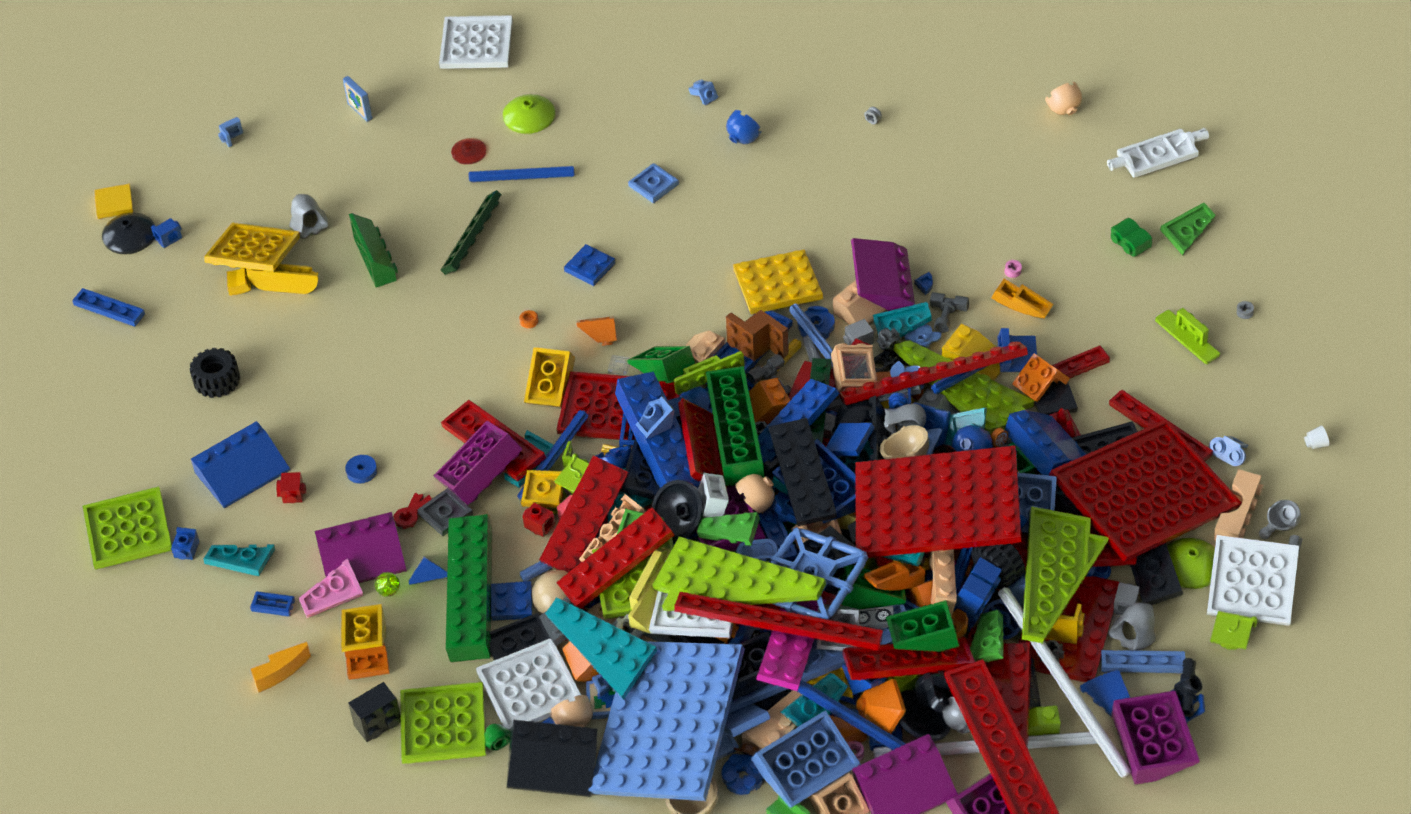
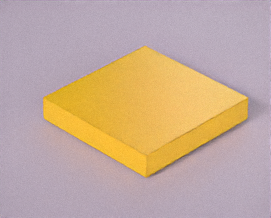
[94,184,133,219]
[521,470,564,508]

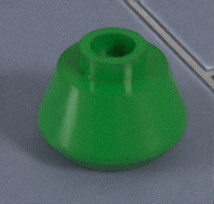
[484,723,510,751]

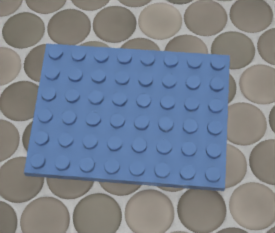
[588,641,745,801]

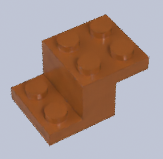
[726,310,789,361]

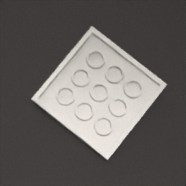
[439,15,513,69]
[1207,535,1299,626]
[649,560,734,638]
[476,638,581,731]

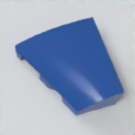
[1080,670,1130,717]

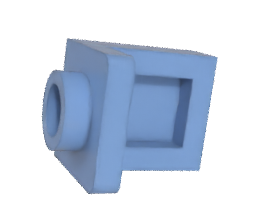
[688,80,718,105]
[218,117,243,147]

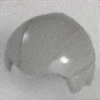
[1259,500,1301,540]

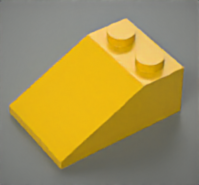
[942,324,1001,381]
[524,347,575,407]
[341,604,386,652]

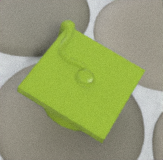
[554,453,589,494]
[1210,611,1258,650]

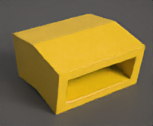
[227,268,251,296]

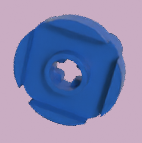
[797,306,835,339]
[772,491,797,524]
[722,754,764,795]

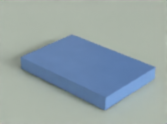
[724,704,770,737]

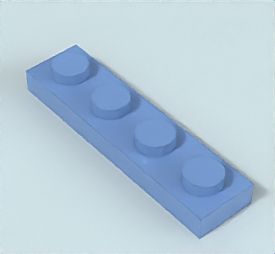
[1101,650,1185,673]

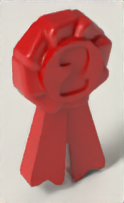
[394,492,433,529]

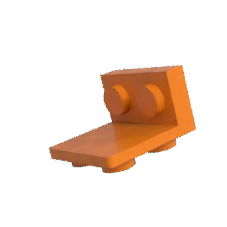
[1012,353,1070,402]

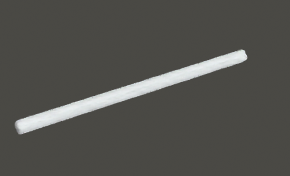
[998,587,1131,778]
[873,732,1098,759]

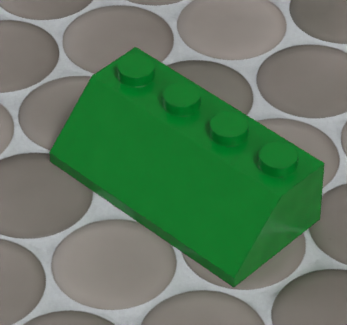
[349,213,398,288]

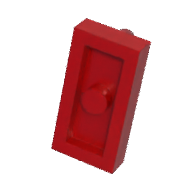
[1050,408,1081,438]

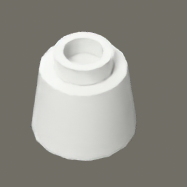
[1304,426,1329,449]

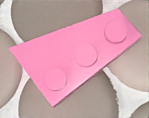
[299,558,363,618]

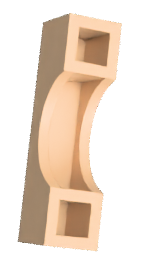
[1214,469,1263,541]
[928,549,957,617]

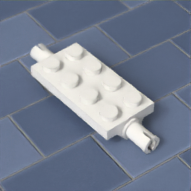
[1107,128,1209,178]

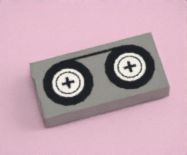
[859,606,894,629]

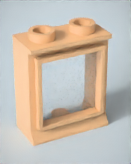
[831,343,877,392]

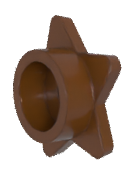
[734,743,758,756]

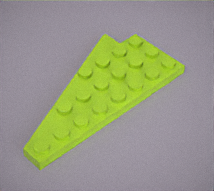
[893,340,1035,435]
[1022,506,1109,643]
[652,537,826,611]

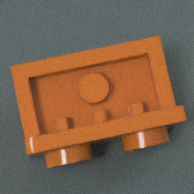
[345,643,389,680]

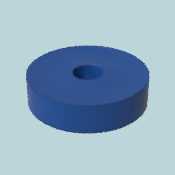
[345,455,377,484]

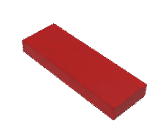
[1052,345,1110,378]

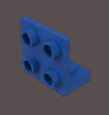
[997,328,1037,372]

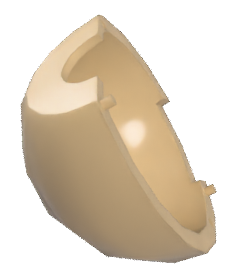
[880,426,929,459]
[532,570,568,614]
[665,777,719,814]

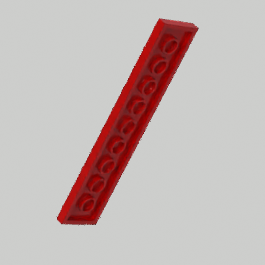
[944,659,1059,814]

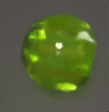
[375,572,400,597]

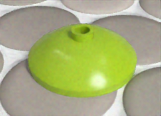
[503,94,555,134]
[1167,538,1215,589]

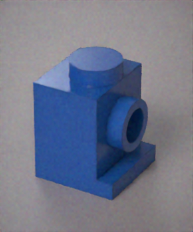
[151,218,182,248]
[171,527,200,560]

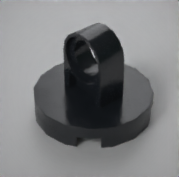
[915,671,954,713]

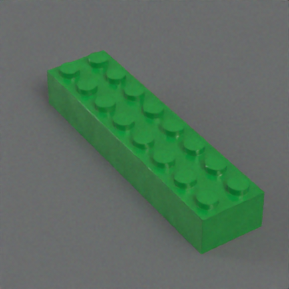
[706,366,764,486]
[445,514,492,663]

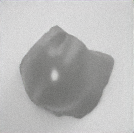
[289,194,329,239]
[884,403,926,435]
[1108,603,1156,651]

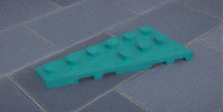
[545,597,657,700]

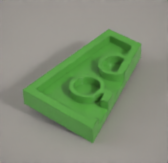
[1160,202,1215,256]
[697,512,760,546]
[970,610,1003,663]

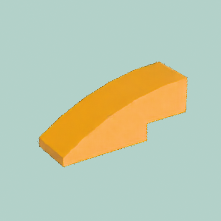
[991,278,1054,319]
[251,642,311,692]

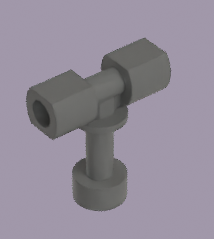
[930,292,969,333]
[747,354,792,397]

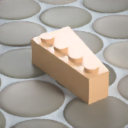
[579,494,646,562]
[741,683,813,752]

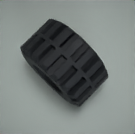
[189,348,240,398]
[971,544,1025,589]

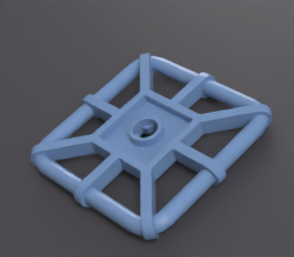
[769,527,868,620]

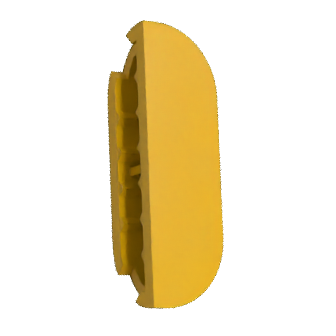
[247,264,318,294]

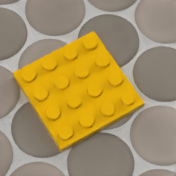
[204,223,300,272]
[733,250,823,314]

